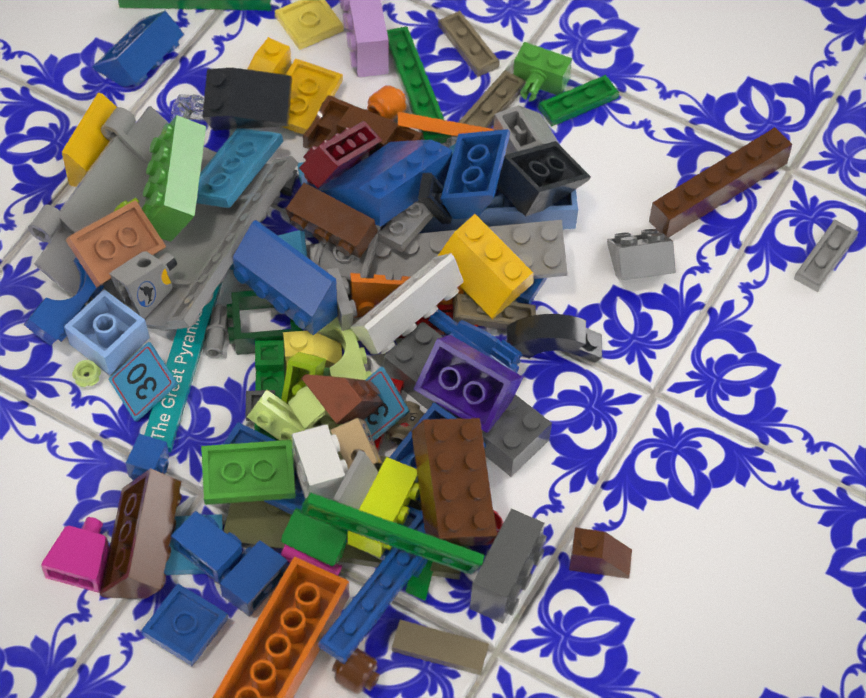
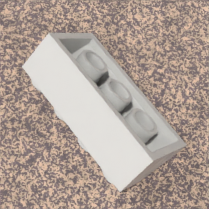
[350,253,464,355]

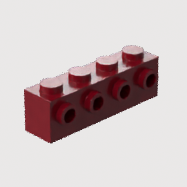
[299,121,382,188]

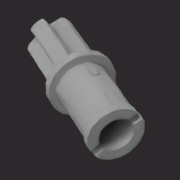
[204,304,228,358]

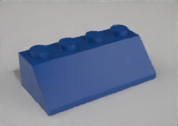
[233,220,338,335]

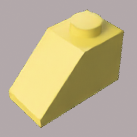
[283,331,342,372]

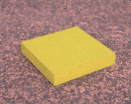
[275,0,344,50]

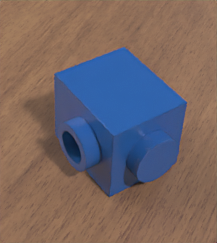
[126,434,169,480]

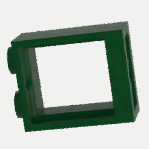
[226,290,303,355]

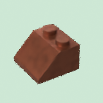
[301,374,383,424]

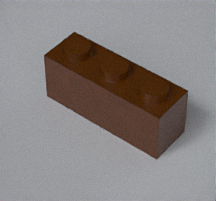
[286,183,378,258]

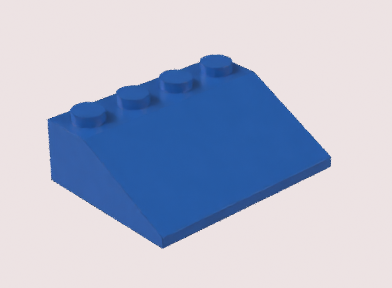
[319,140,453,227]

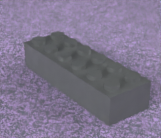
[384,321,552,477]

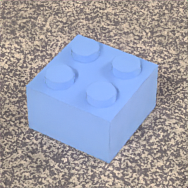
[64,289,150,375]

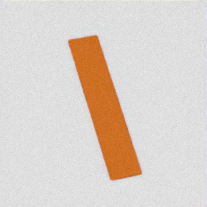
[398,112,493,136]

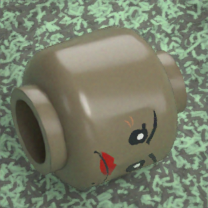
[386,401,424,445]

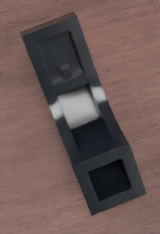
[507,314,602,363]

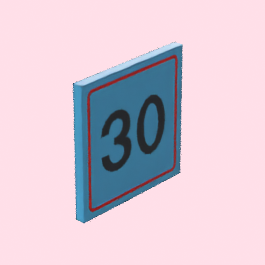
[108,341,178,422]
[364,366,410,441]

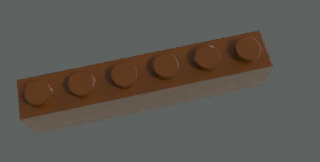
[649,127,793,238]

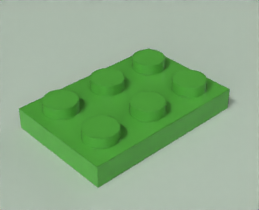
[201,440,296,505]

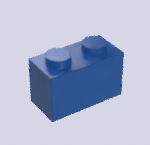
[171,511,243,584]
[220,540,288,617]

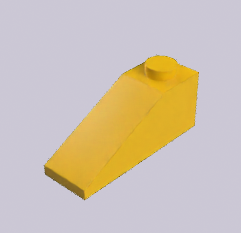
[247,37,292,75]

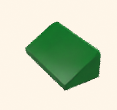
[281,508,348,566]

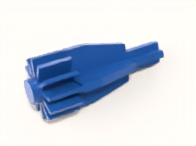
[429,309,523,373]

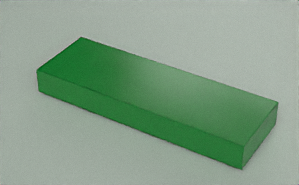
[538,75,619,127]

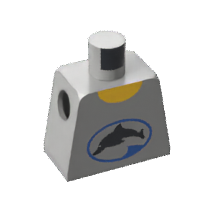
[109,251,177,319]

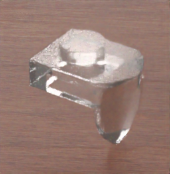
[170,94,204,122]

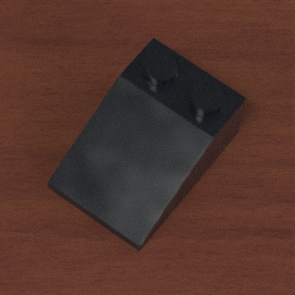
[202,67,292,131]
[497,141,591,216]

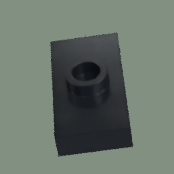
[418,173,452,224]

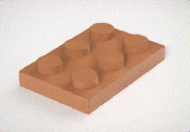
[65,200,166,287]

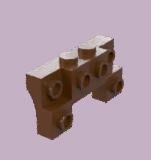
[303,95,423,156]

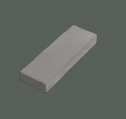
[794,219,858,292]

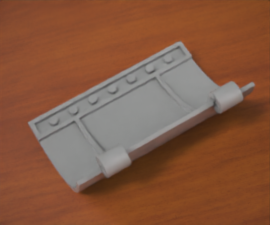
[28,106,298,330]

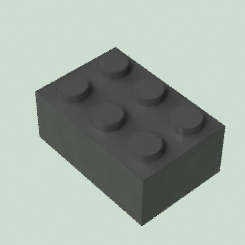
[470,508,547,624]

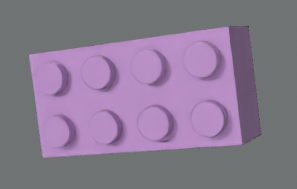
[340,0,388,77]

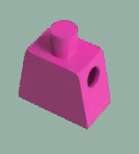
[41,517,109,593]

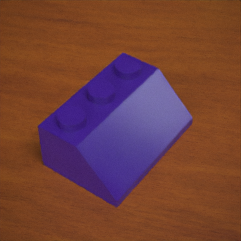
[413,335,524,433]

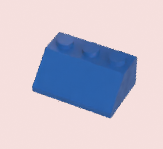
[92,10,185,87]
[441,129,510,219]

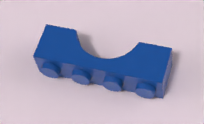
[24,257,105,346]

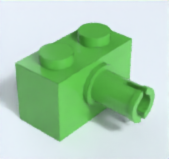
[513,42,572,101]

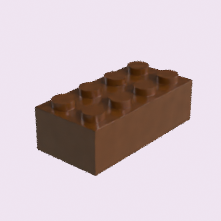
[412,418,497,546]

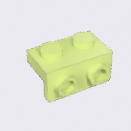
[247,390,306,449]

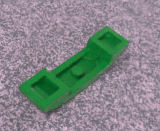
[254,340,285,441]

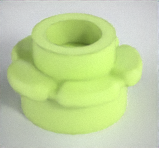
[72,360,101,387]

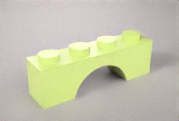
[317,317,372,380]

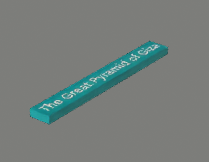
[144,283,222,452]

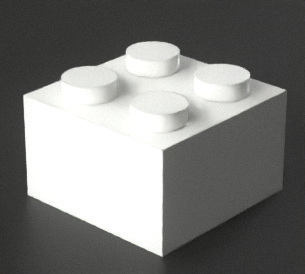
[292,424,348,500]

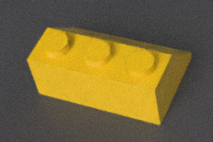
[62,93,117,187]
[438,214,533,320]

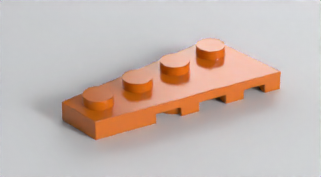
[350,273,464,318]

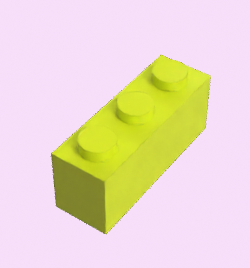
[348,457,420,558]

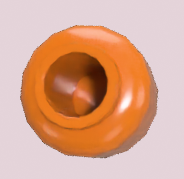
[367,85,406,121]

